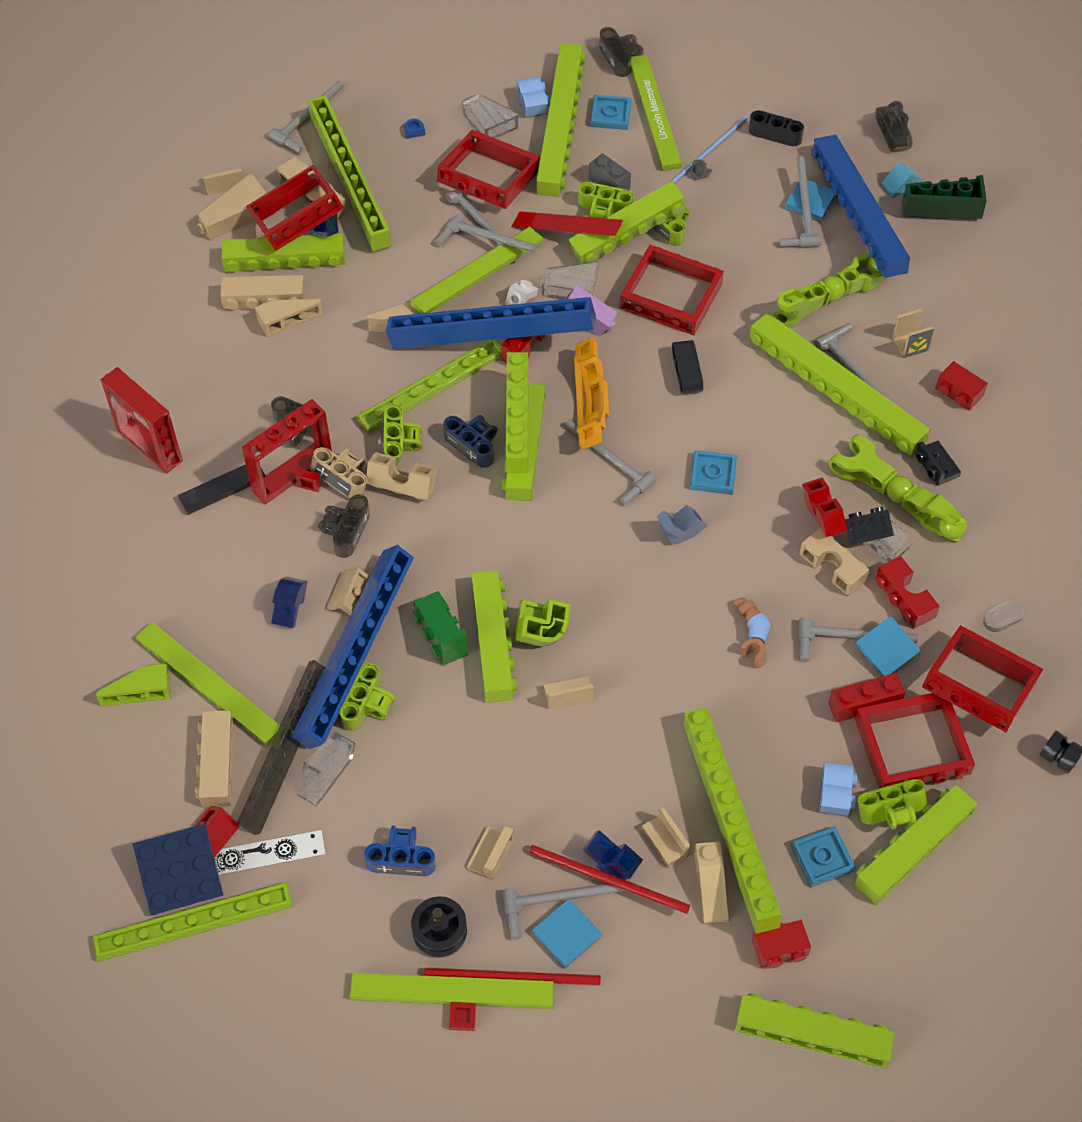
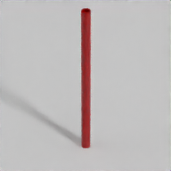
[529,845,690,914]
[424,967,601,985]

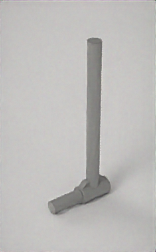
[269,81,343,154]
[780,156,821,247]
[446,189,502,246]
[435,214,536,253]
[814,323,887,398]
[565,420,657,506]
[799,617,918,662]
[502,884,625,940]

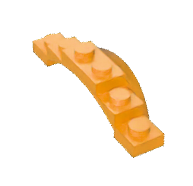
[574,337,609,449]

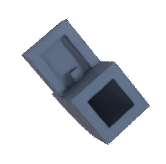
[657,505,707,544]

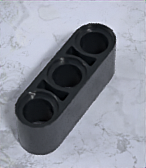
[748,110,804,147]
[672,340,703,394]

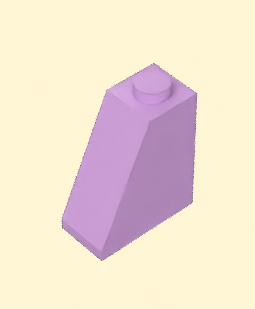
[565,285,617,336]

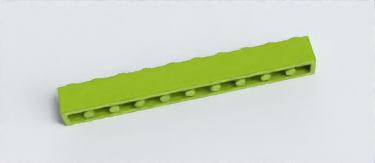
[537,43,586,197]
[308,95,391,252]
[749,312,931,456]
[684,707,782,934]

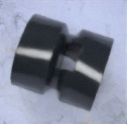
[1040,730,1082,774]

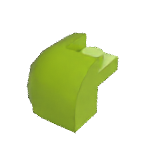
[513,599,571,646]

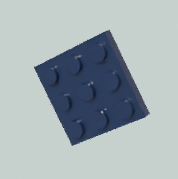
[133,824,224,916]

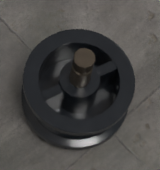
[411,896,467,958]

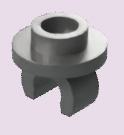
[691,159,712,179]

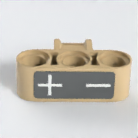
[310,447,367,500]

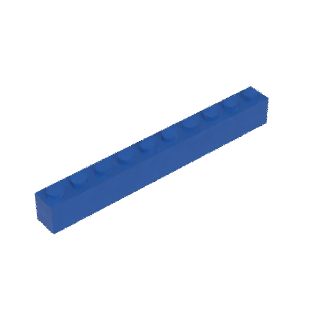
[811,134,910,278]
[386,297,596,349]
[291,544,414,749]

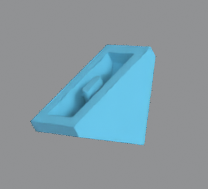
[881,162,924,198]

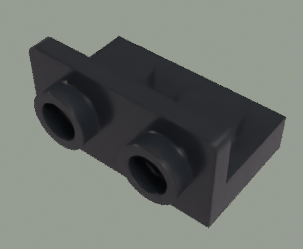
[915,440,961,486]
[845,506,894,546]

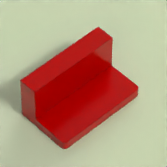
[193,805,239,858]

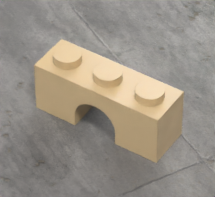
[366,452,437,500]
[799,528,869,596]

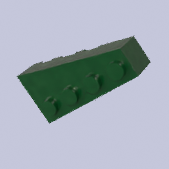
[902,175,987,219]

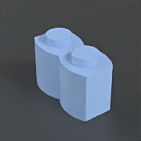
[517,76,550,117]
[819,762,857,816]

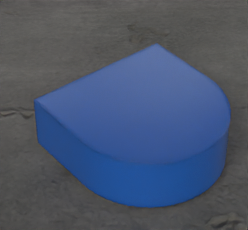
[404,119,426,139]

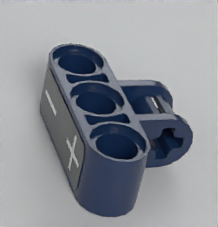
[443,415,498,468]

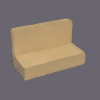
[203,168,244,195]
[327,567,370,616]
[544,676,594,709]
[641,807,690,868]
[467,826,514,880]

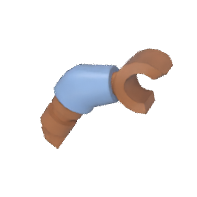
[733,598,771,668]

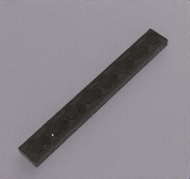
[237,660,325,835]

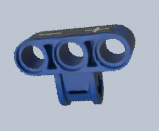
[364,825,436,876]

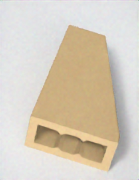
[197,173,266,240]

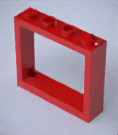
[437,129,540,209]
[246,164,344,251]
[619,244,724,336]
[100,367,183,474]
[242,399,332,505]
[922,625,1043,733]
[855,693,975,789]

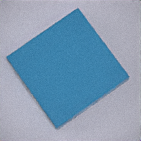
[590,95,632,130]
[785,180,836,222]
[690,450,737,495]
[855,616,920,676]
[791,826,856,888]
[532,899,602,968]

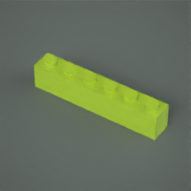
[568,181,686,267]
[222,233,345,272]
[506,352,528,473]
[502,383,546,502]
[471,570,517,703]
[855,785,978,905]
[735,994,895,1069]

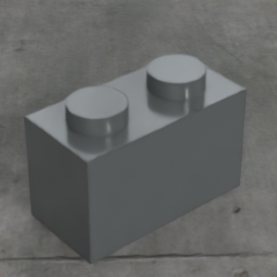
[589,153,631,190]

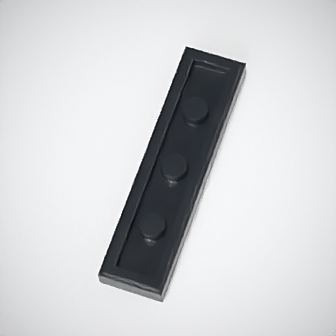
[178,464,266,515]

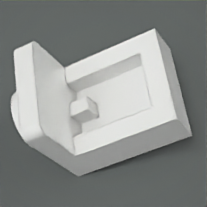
[505,280,539,305]

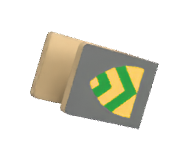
[892,309,934,358]

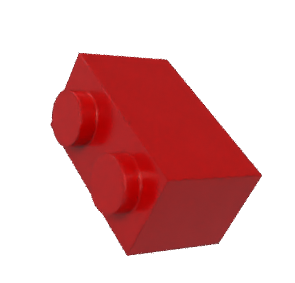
[935,361,988,411]
[752,919,811,969]

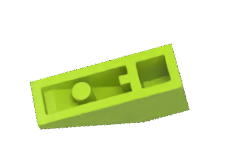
[96,663,171,707]

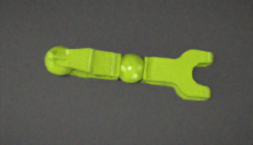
[773,253,894,328]
[828,434,967,542]

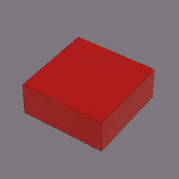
[295,468,321,492]
[449,1002,476,1031]

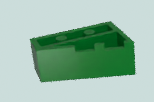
[412,591,468,666]

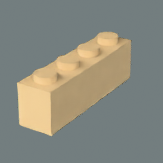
[277,157,347,224]
[220,275,305,310]
[195,710,234,808]

